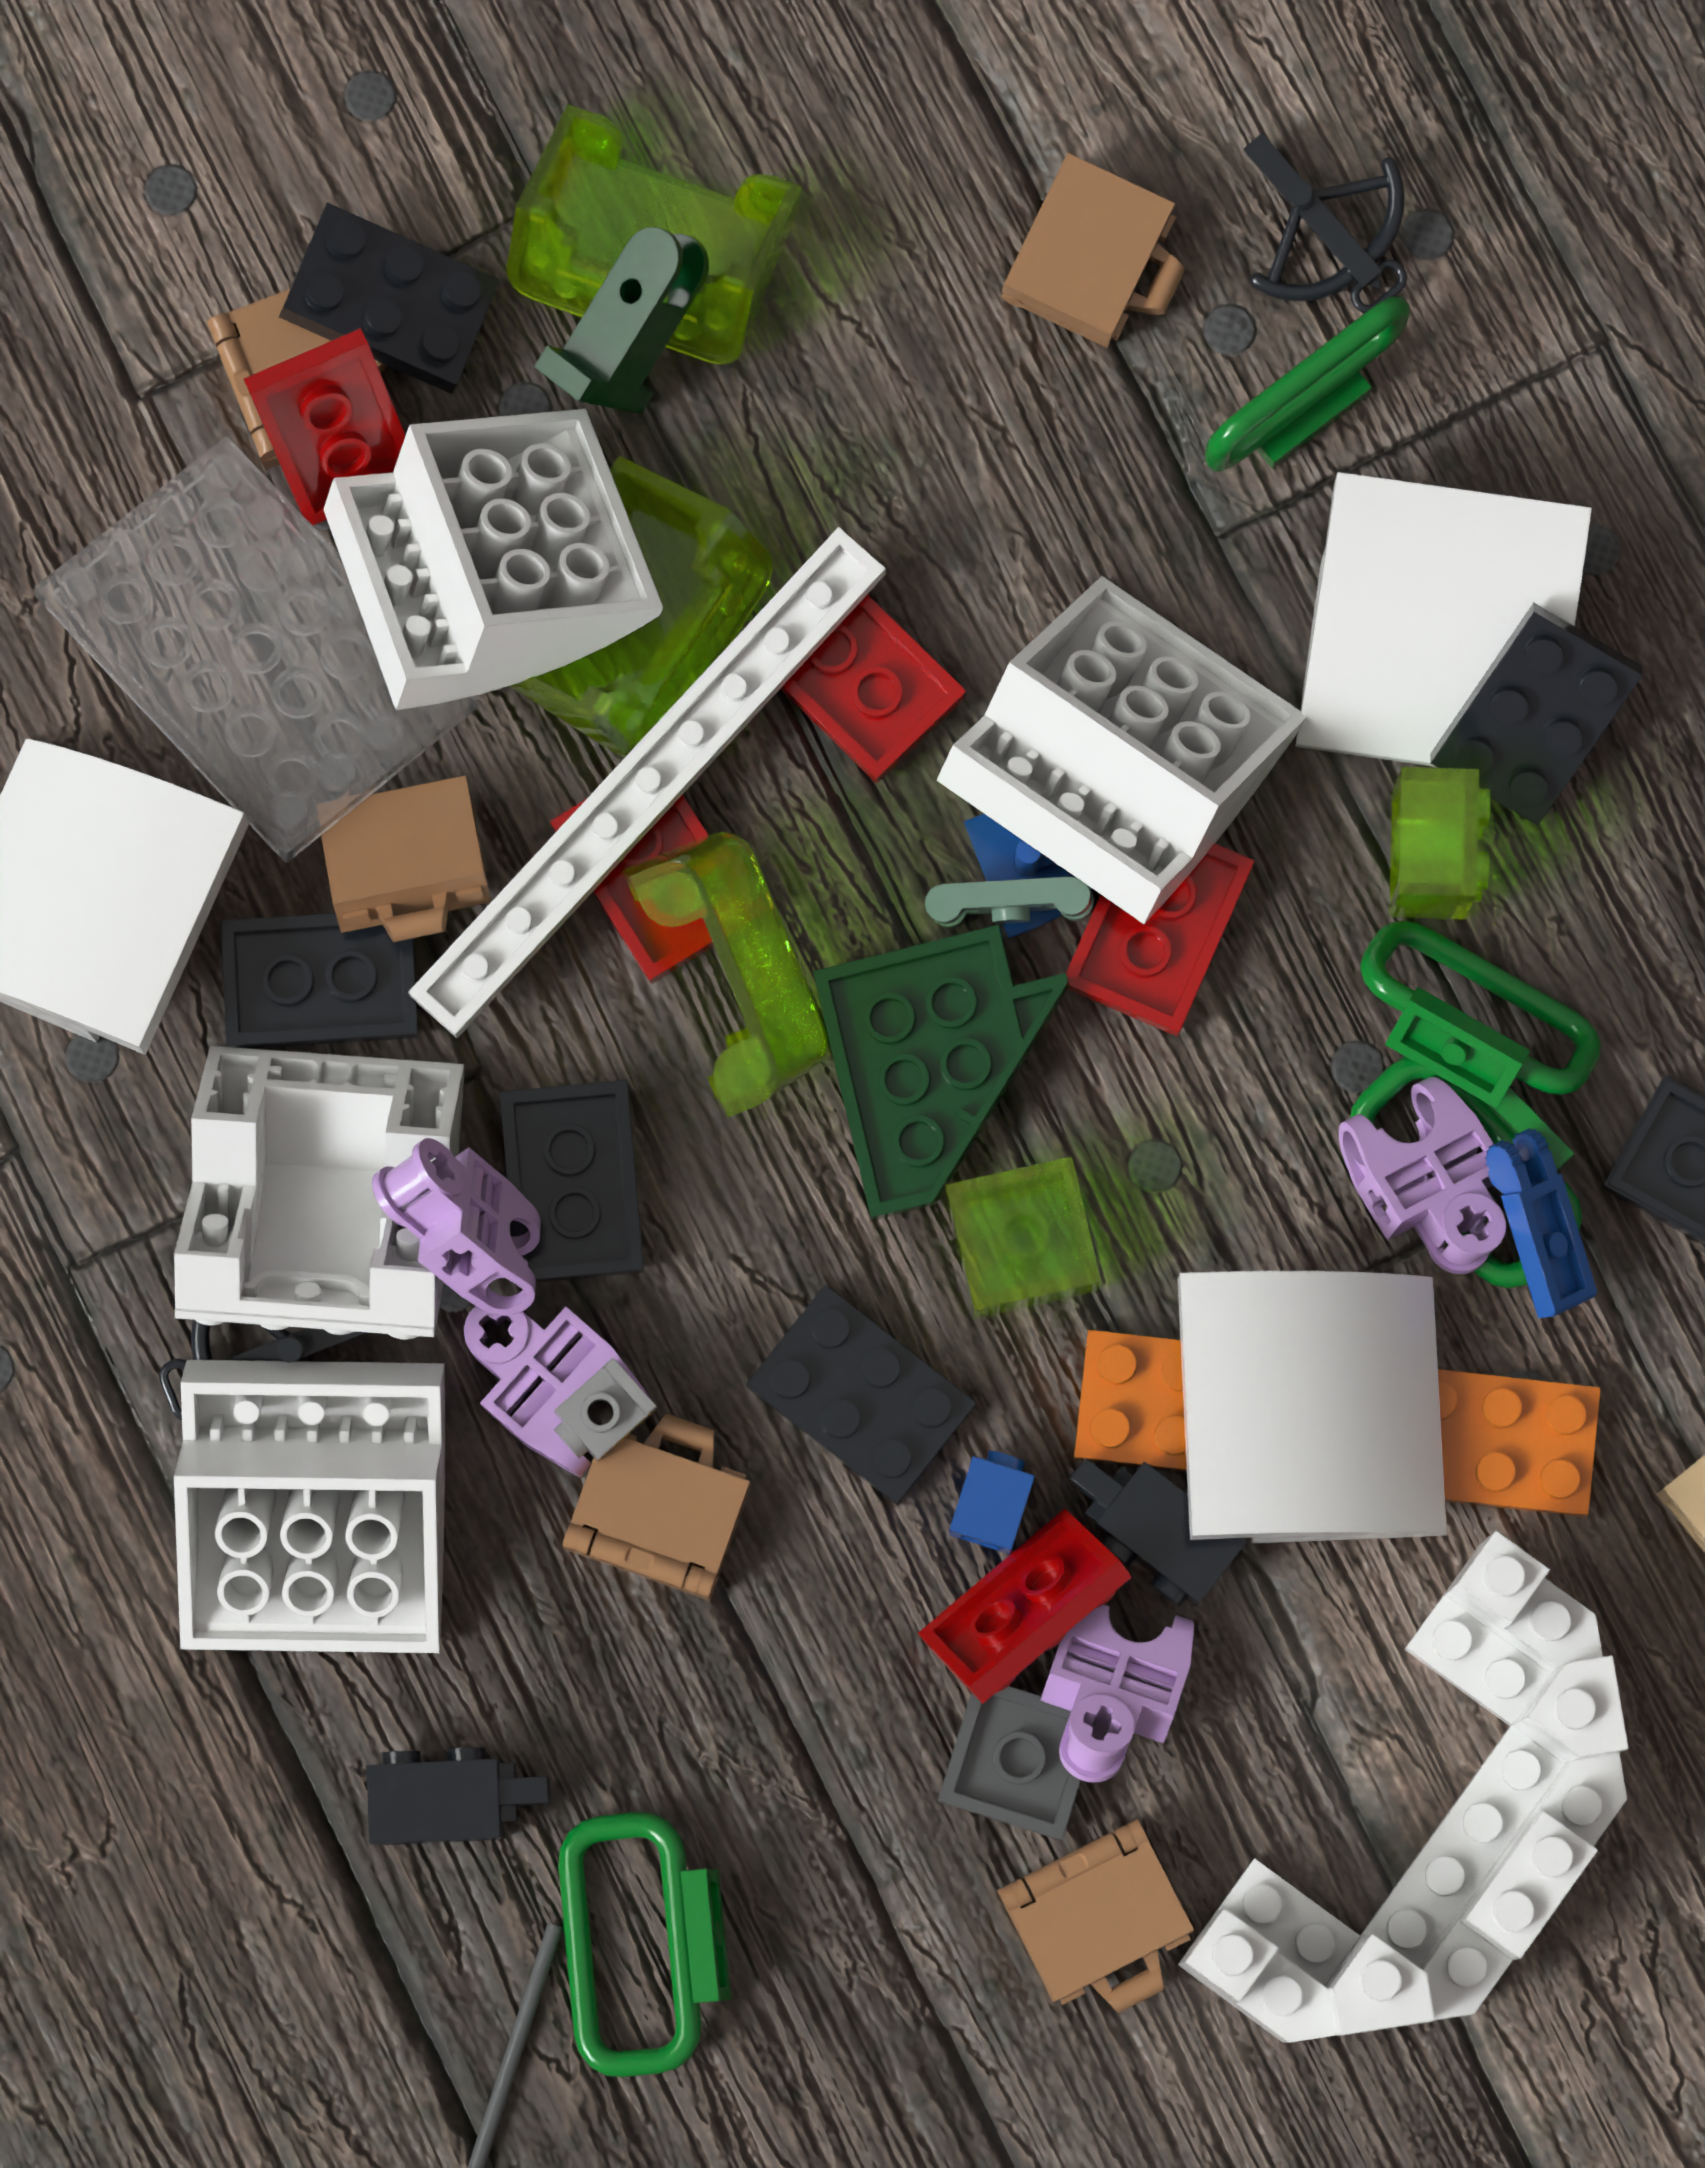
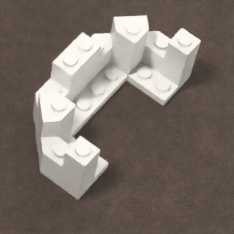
[1177,1531,1628,2043]

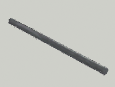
[467,1923,563,2168]

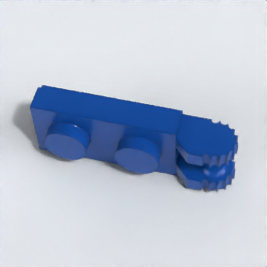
[1484,1128,1598,1318]

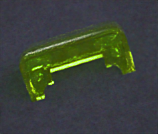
[506,104,802,365]
[509,456,773,758]
[622,832,828,1118]

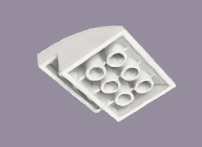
[323,409,663,710]
[1295,472,1592,767]
[936,576,1307,924]
[0,739,250,1055]
[1178,1271,1447,1543]
[174,1360,445,1653]

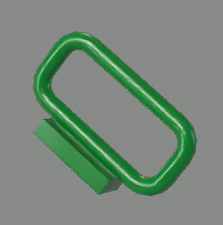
[1205,296,1410,472]
[1360,920,1601,1109]
[1350,1056,1582,1289]
[558,1812,731,2077]

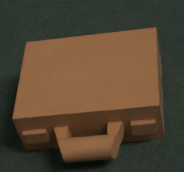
[1001,152,1185,348]
[207,289,387,470]
[316,775,491,942]
[562,1413,751,1601]
[997,1819,1194,2013]

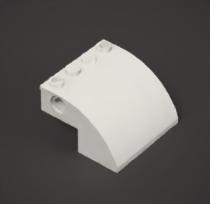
[174,1046,464,1339]

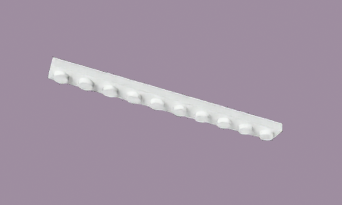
[408,527,886,1038]

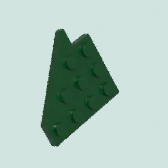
[813,925,1070,1220]

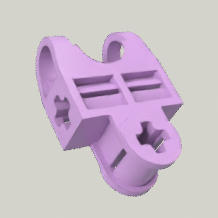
[1339,1077,1506,1274]
[372,1138,541,1316]
[464,1306,650,1477]
[1040,1605,1194,1783]

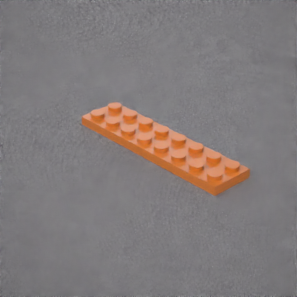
[1074,1330,1601,1518]

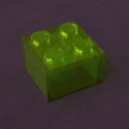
[1389,767,1490,919]
[945,1157,1101,1319]

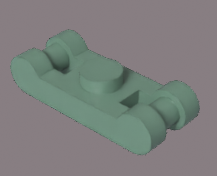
[925,877,1095,929]

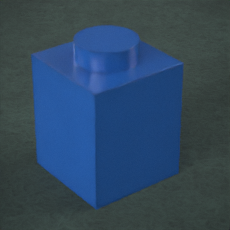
[949,1450,1035,1555]

